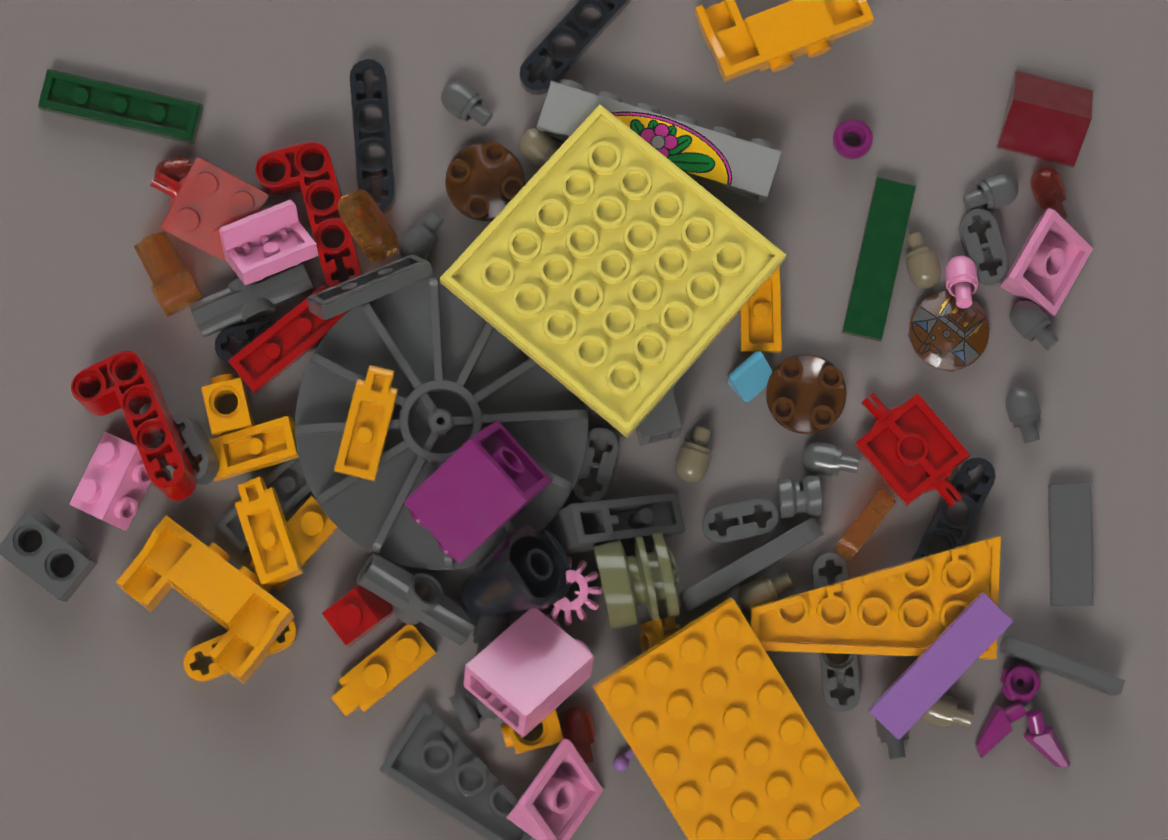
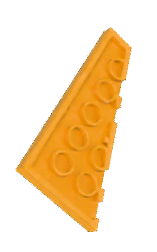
[750,535,1001,659]

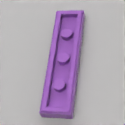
[868,592,1014,740]

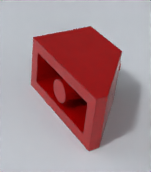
[322,585,395,647]

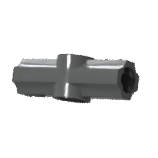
[189,262,315,338]
[356,552,479,646]

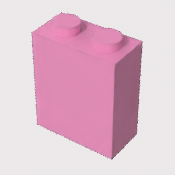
[464,608,594,738]

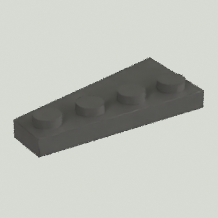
[379,701,532,840]

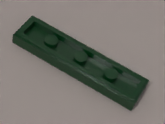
[38,69,204,144]
[841,177,916,342]

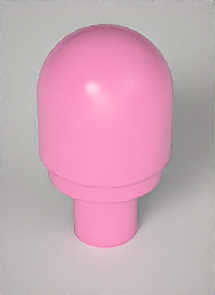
[945,256,978,308]

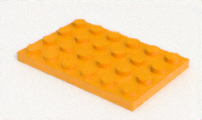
[592,598,861,840]

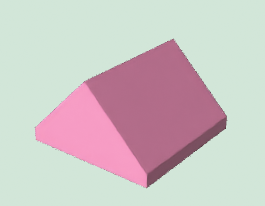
[1000,208,1093,317]
[506,739,604,840]

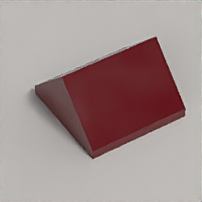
[996,71,1093,167]

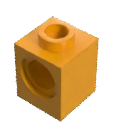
[201,374,255,437]
[500,709,563,754]

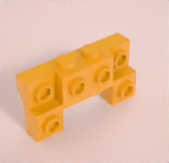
[694,0,874,82]
[116,515,294,684]

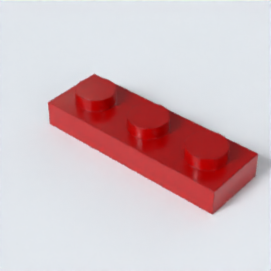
[228,285,346,394]

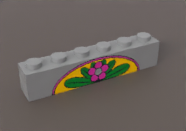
[537,79,781,205]

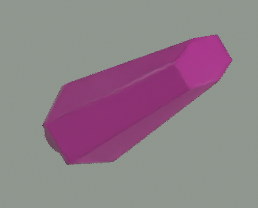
[975,700,1027,758]
[1023,709,1071,768]

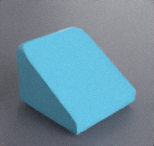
[727,351,773,402]

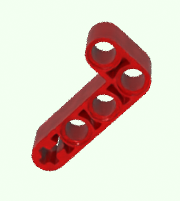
[255,142,362,288]
[71,351,197,501]

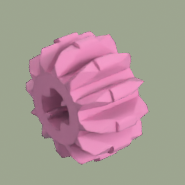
[538,556,602,626]

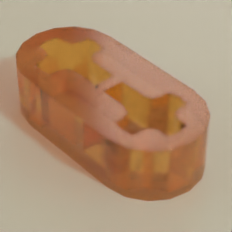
[338,189,399,262]
[834,489,897,561]

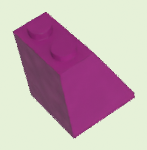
[404,420,552,564]

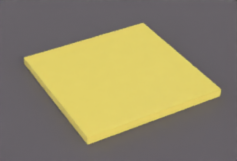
[440,104,787,438]

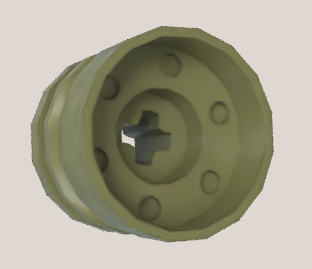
[593,531,681,630]

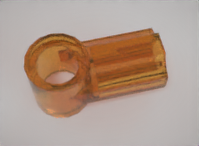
[134,231,203,317]

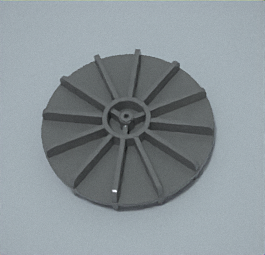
[295,278,588,570]

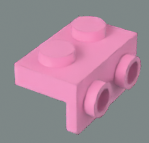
[219,200,318,285]
[69,432,151,531]

